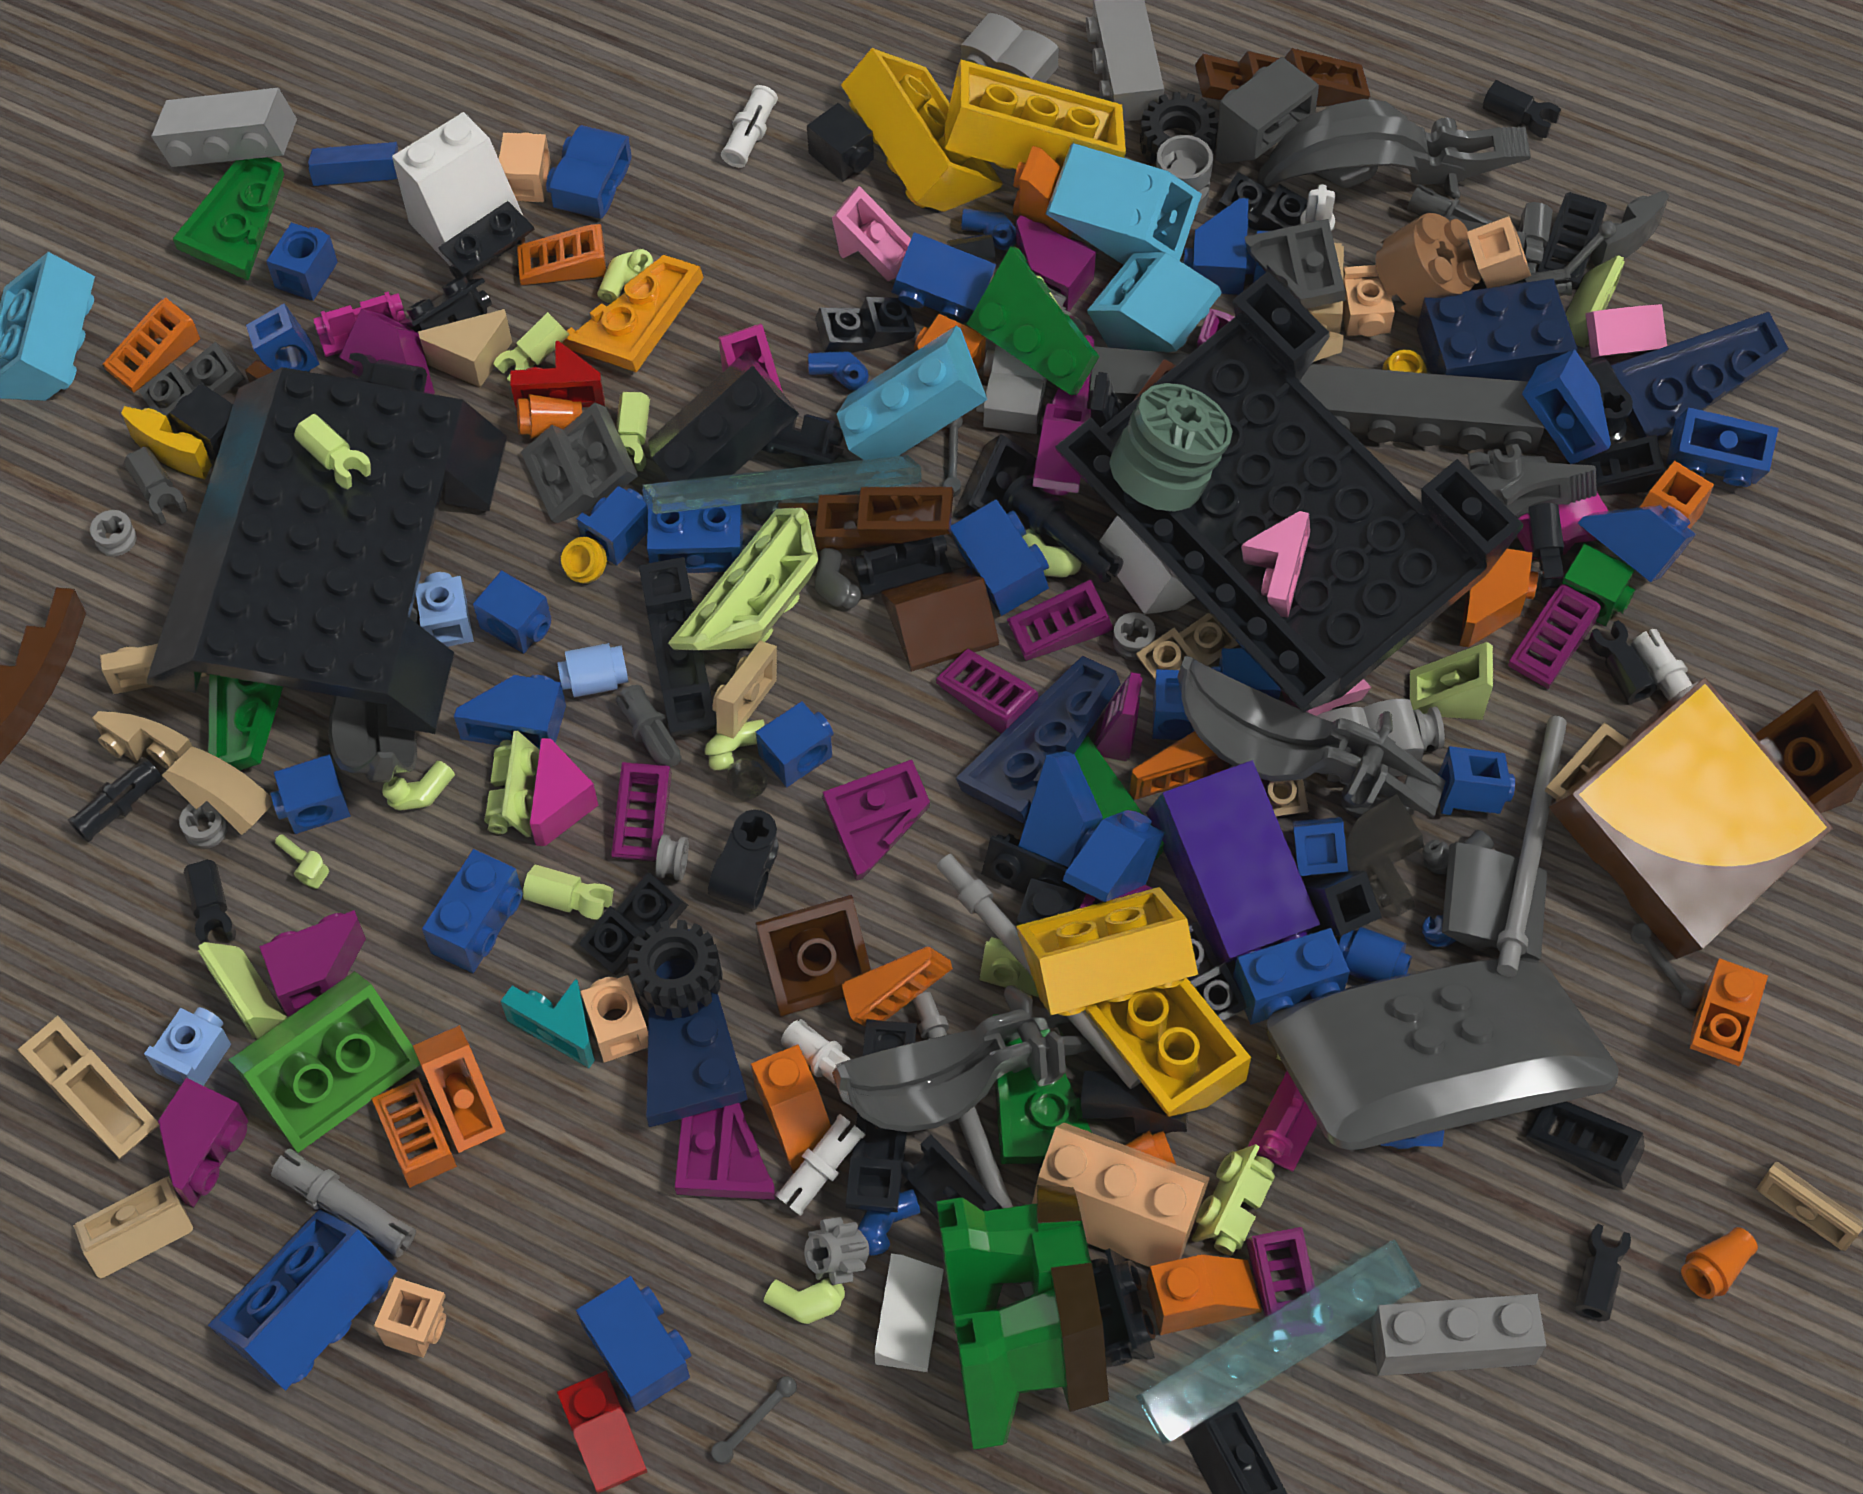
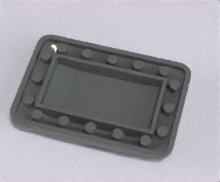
[1266,957,1619,1150]

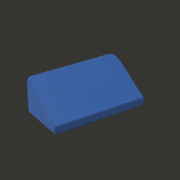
[308,142,398,186]

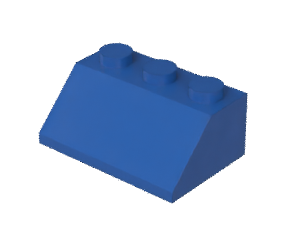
[208,1209,398,1391]

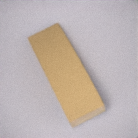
[18,1016,159,1159]

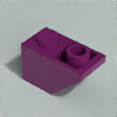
[1016,215,1096,312]
[339,309,435,394]
[1033,403,1091,495]
[259,910,366,1017]
[158,1078,249,1208]

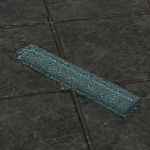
[642,455,922,514]
[1136,1239,1422,1444]

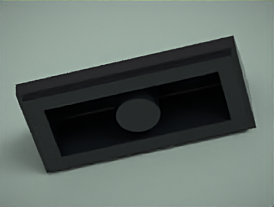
[954,434,1037,518]
[1181,1401,1288,1494]

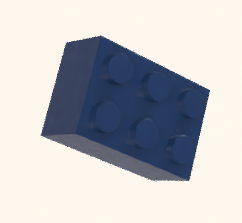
[1417,278,1578,382]

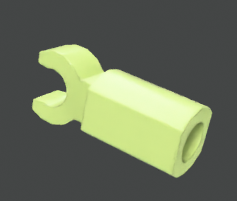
[493,312,570,381]
[616,392,650,471]
[294,414,371,489]
[523,864,614,920]

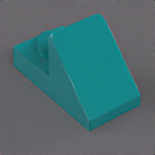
[500,979,595,1068]

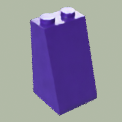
[1146,760,1320,965]

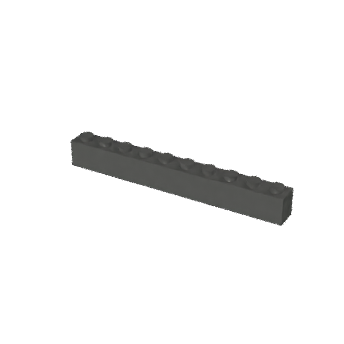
[1089,346,1544,454]

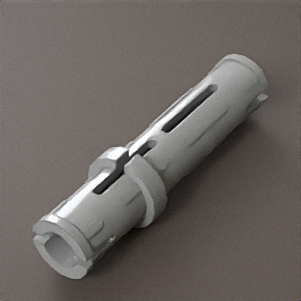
[271,1149,416,1258]

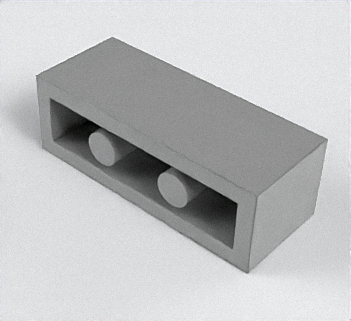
[1086,0,1164,121]
[151,88,297,167]
[1371,1294,1546,1376]

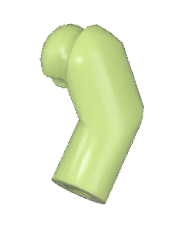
[597,249,653,303]
[1022,529,1082,577]
[705,719,765,770]
[382,761,455,811]
[764,1278,845,1324]

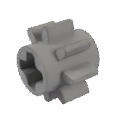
[804,1217,869,1285]

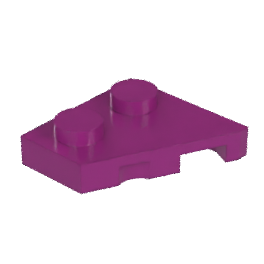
[822,759,930,881]
[675,1103,776,1200]

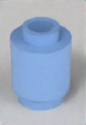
[557,643,629,698]

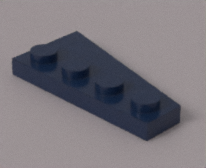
[1611,312,1789,440]
[956,656,1121,824]
[646,928,748,1127]

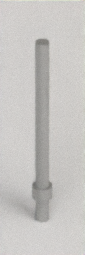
[937,854,1141,1089]

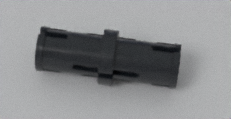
[68,757,163,842]

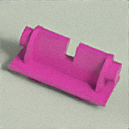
[313,291,410,357]
[1248,1071,1318,1172]

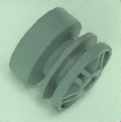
[1110,383,1232,512]

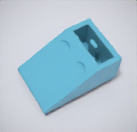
[1045,143,1202,265]

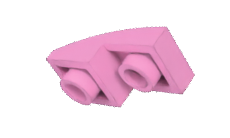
[1585,304,1667,358]

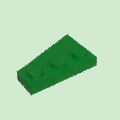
[208,674,283,770]

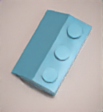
[0,252,95,401]
[836,325,987,469]

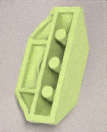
[668,508,819,650]

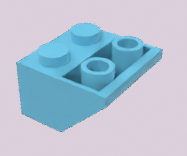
[1087,252,1222,352]

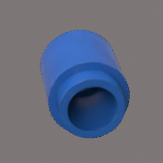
[1339,927,1412,982]

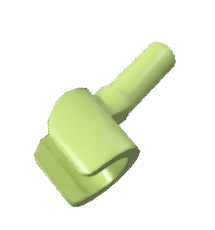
[275,834,329,889]

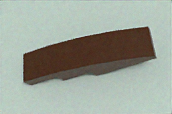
[1195,48,1371,106]
[778,487,954,551]
[0,587,86,764]

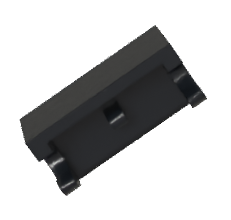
[901,1134,1003,1220]

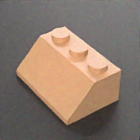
[1032,1123,1210,1267]

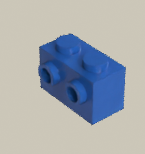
[891,232,996,324]
[1666,407,1779,487]
[647,498,743,573]
[950,499,1049,616]
[422,849,523,973]
[1233,928,1350,1025]
[576,1276,692,1412]

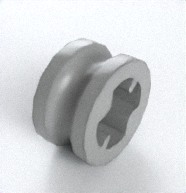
[90,510,137,557]
[1113,612,1156,660]
[1413,707,1445,751]
[179,801,227,849]
[656,834,689,881]

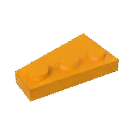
[562,255,704,373]

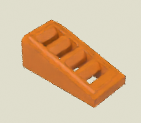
[517,224,607,285]
[103,298,200,393]
[1129,731,1229,800]
[842,946,953,1027]
[371,1078,457,1188]

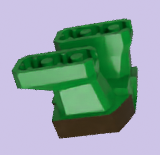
[936,1185,1109,1450]

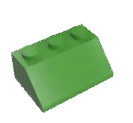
[229,971,420,1153]

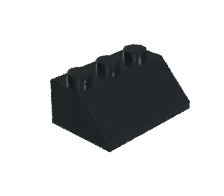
[648,351,800,501]

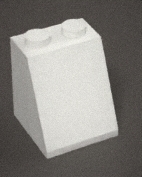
[392,112,523,266]

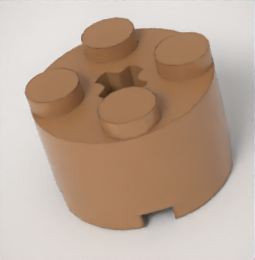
[1375,213,1481,317]

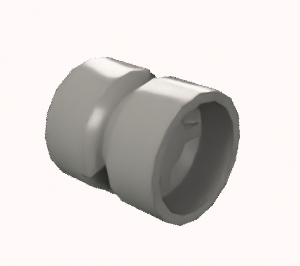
[1156,135,1213,215]

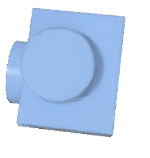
[416,572,474,647]
[144,1007,231,1086]

